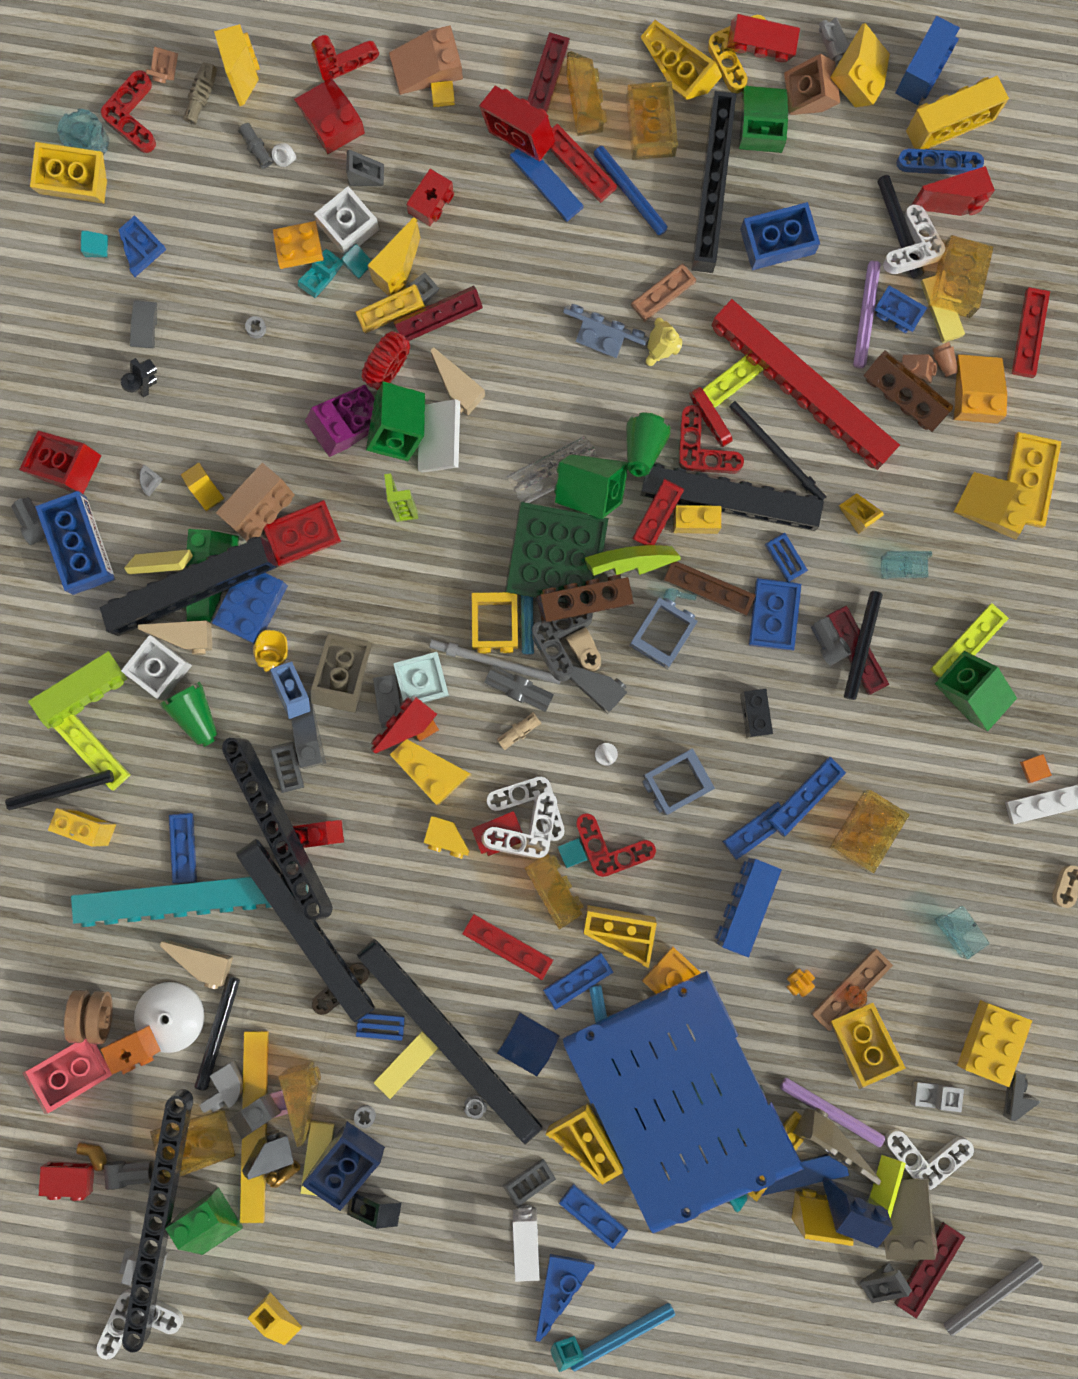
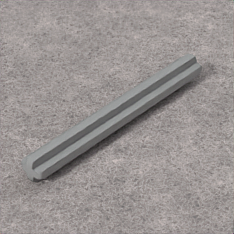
[944,1256,1043,1336]

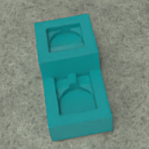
[298,249,343,298]

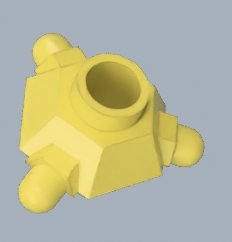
[645,318,682,366]

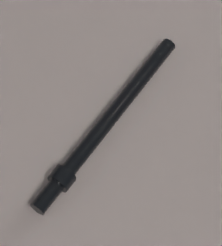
[729,401,827,501]

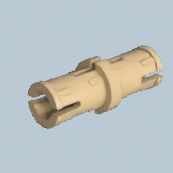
[497,712,542,750]

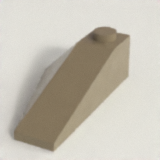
[793,1107,881,1185]

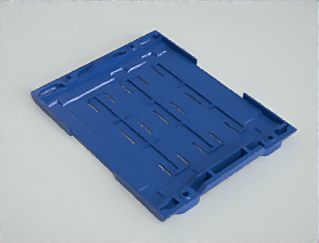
[563,971,804,1233]

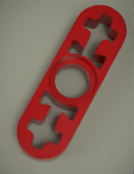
[689,387,733,447]

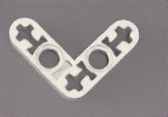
[883,205,945,274]
[487,777,565,841]
[482,792,557,859]
[885,1129,974,1190]
[96,1289,184,1360]

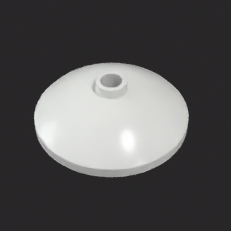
[134,982,205,1053]

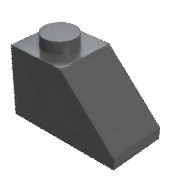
[230,1093,281,1139]

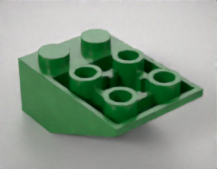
[739,86,788,153]

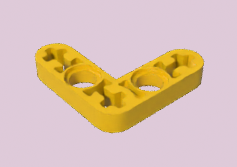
[708,15,766,94]

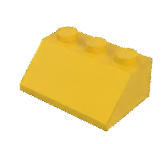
[214,24,260,106]
[30,142,107,204]

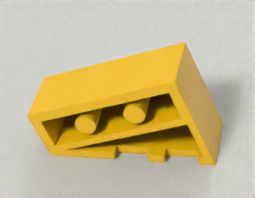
[390,739,472,805]
[584,905,657,968]

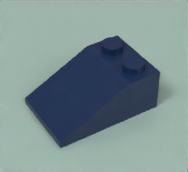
[302,1121,385,1211]
[822,1177,893,1248]

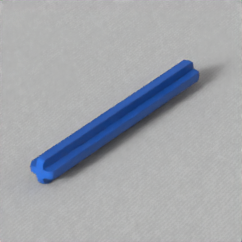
[594,146,668,235]

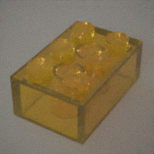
[626,81,678,160]
[928,235,994,318]
[829,790,910,874]

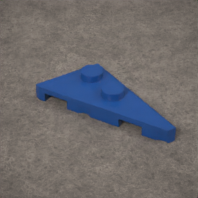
[536,1254,595,1342]

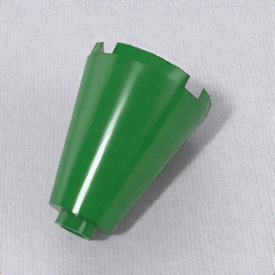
[626,412,671,477]
[159,681,218,747]

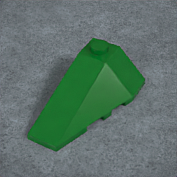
[186,529,239,623]

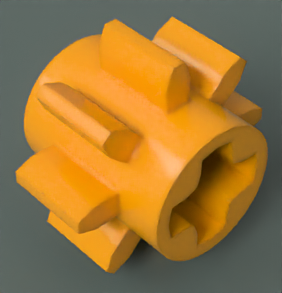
[786,968,815,997]

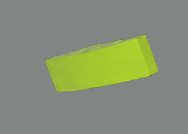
[585,545,681,575]

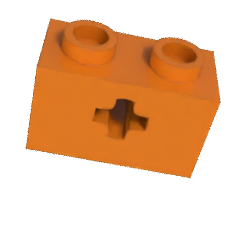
[100,1026,161,1075]

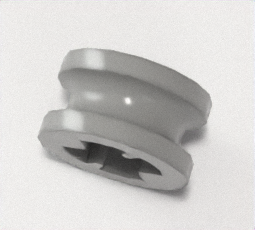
[245,316,266,339]
[354,1105,376,1128]

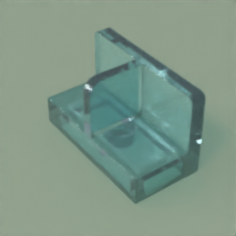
[881,551,932,579]
[934,906,989,960]

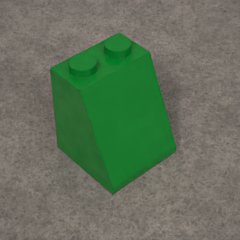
[366,381,425,461]
[554,454,628,519]
[935,651,1017,732]
[165,1187,243,1255]

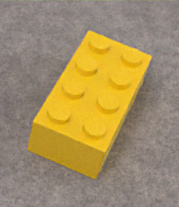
[906,75,1009,149]

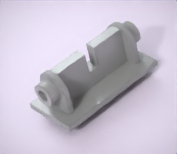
[819,17,849,67]

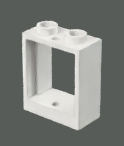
[513,1205,539,1282]

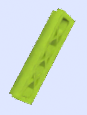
[384,473,418,522]

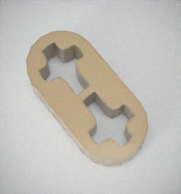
[1052,865,1078,908]

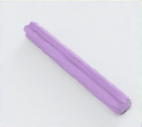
[853,261,881,368]
[780,1078,885,1147]

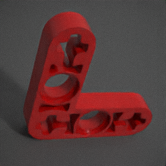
[311,35,380,81]
[101,70,156,153]
[679,405,744,474]
[576,813,656,877]

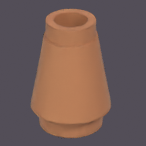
[932,342,958,377]

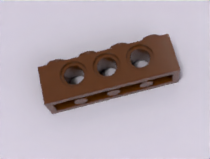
[863,350,954,432]
[536,574,634,623]

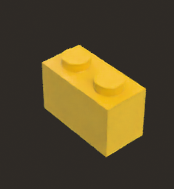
[673,505,721,534]

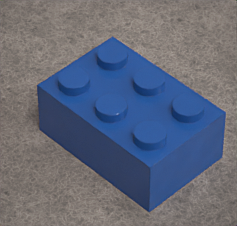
[895,15,960,105]
[740,202,820,270]
[212,573,288,644]

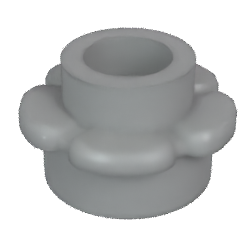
[464,1095,487,1119]

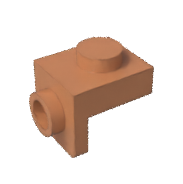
[146,47,178,83]
[902,354,937,383]

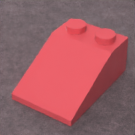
[23,1039,112,1114]

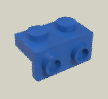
[874,285,927,333]

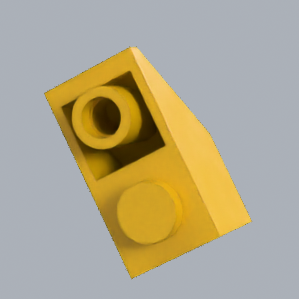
[423,816,470,859]
[247,1292,302,1346]

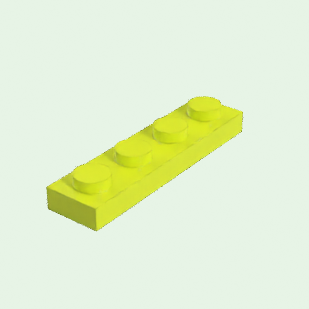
[930,603,1009,678]
[54,714,131,791]

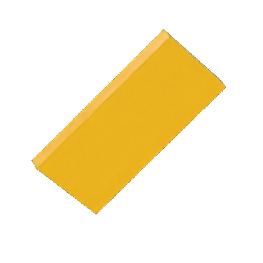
[1006,432,1062,528]

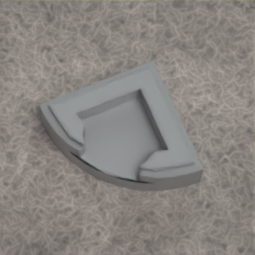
[139,465,163,496]

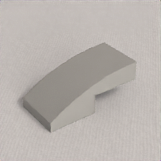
[910,1081,964,1112]

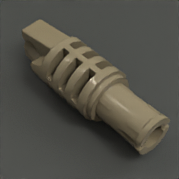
[183,62,217,125]

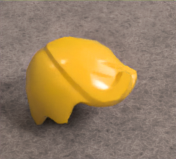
[253,630,288,672]

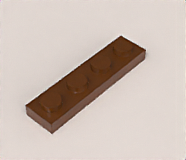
[663,561,755,617]

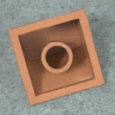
[784,54,840,115]

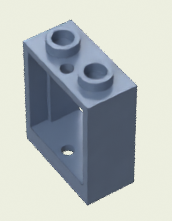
[629,597,698,669]
[642,748,715,815]

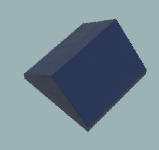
[497,1012,560,1077]

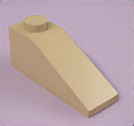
[431,347,485,415]
[138,621,212,655]
[160,940,233,989]

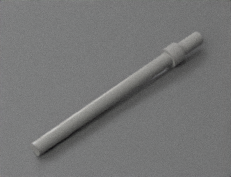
[429,639,561,685]

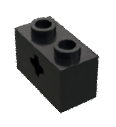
[740,689,773,739]

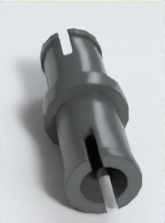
[238,123,273,169]

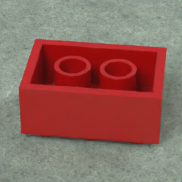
[479,85,555,162]

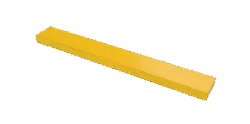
[240,1031,269,1223]

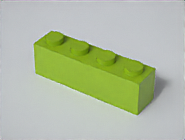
[28,651,127,729]

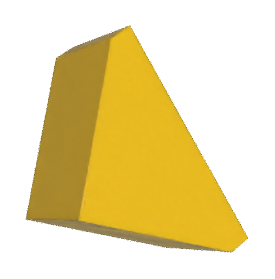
[181,463,225,512]
[839,493,884,534]

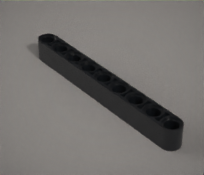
[222,737,333,920]
[236,839,375,1022]

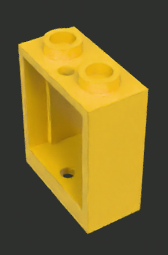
[472,592,518,654]
[48,808,117,847]

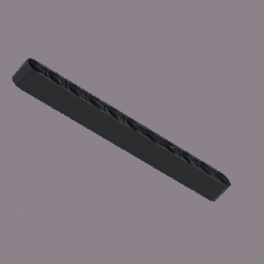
[357,939,543,1145]
[122,1089,193,1353]

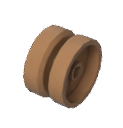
[64,990,113,1044]

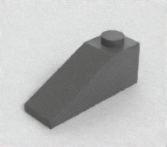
[559,665,627,714]
[291,698,326,769]

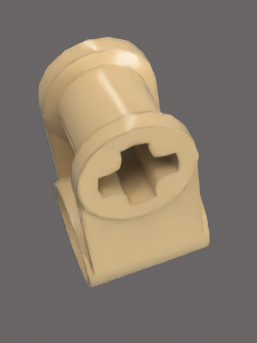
[565,627,601,672]

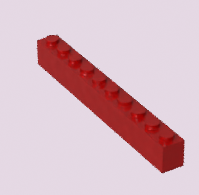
[711,299,900,470]

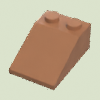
[389,25,463,95]

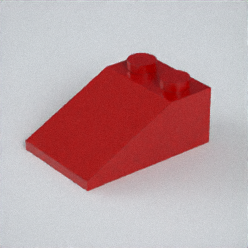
[294,78,365,155]
[911,166,995,216]
[19,430,102,494]

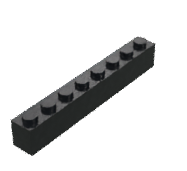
[691,91,737,273]
[640,463,824,531]
[100,537,277,636]

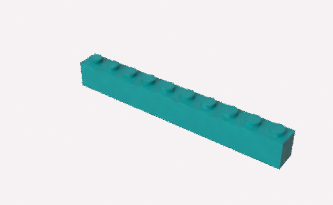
[71,877,308,927]

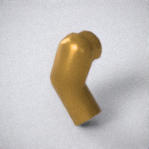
[76,1142,107,1171]
[266,1160,300,1188]

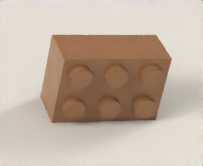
[216,462,295,541]

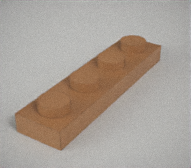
[811,948,893,1031]

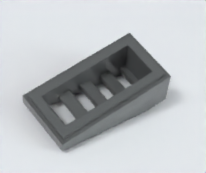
[270,741,304,793]
[503,1159,556,1207]

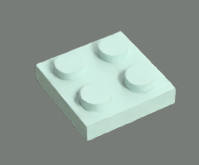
[393,652,449,703]

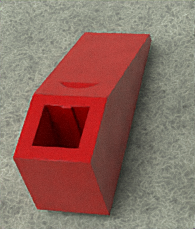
[371,695,437,754]
[276,820,344,850]

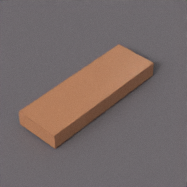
[631,263,697,322]

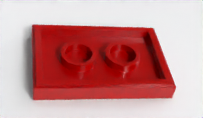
[263,500,342,567]

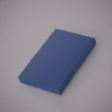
[748,578,802,651]

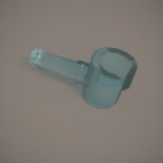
[663,588,697,603]

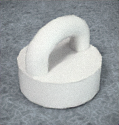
[272,143,296,167]
[595,743,618,766]

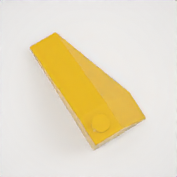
[641,20,722,100]

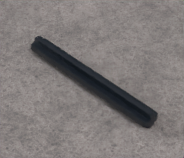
[877,175,924,279]
[844,591,883,700]
[5,770,114,810]
[194,976,240,1091]

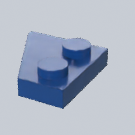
[118,215,166,277]

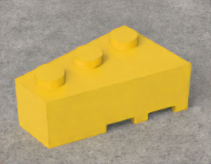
[545,1103,623,1185]

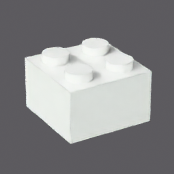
[314,186,380,255]
[121,635,192,701]

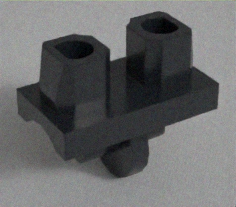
[121,358,157,397]

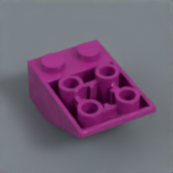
[305,385,375,457]

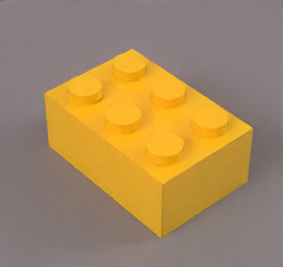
[957,1000,1032,1087]

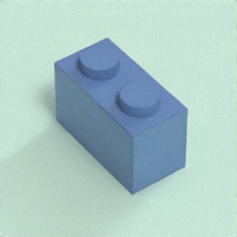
[270,661,310,719]

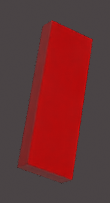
[632,478,684,545]

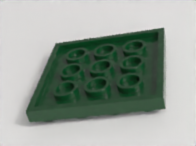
[505,502,609,604]

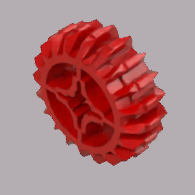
[361,331,410,390]

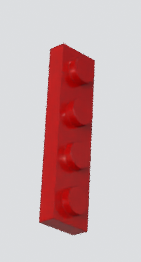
[549,123,617,203]
[1011,287,1050,378]
[462,914,554,980]

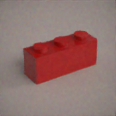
[727,14,800,63]

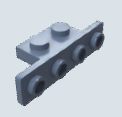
[563,304,649,358]

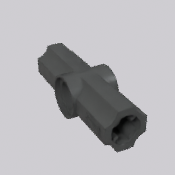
[484,665,554,713]

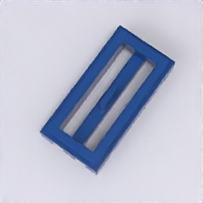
[765,533,808,582]
[356,1013,405,1041]

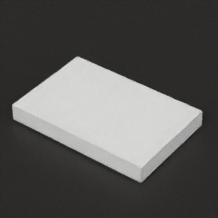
[418,399,460,473]

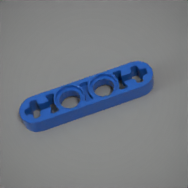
[896,149,984,175]

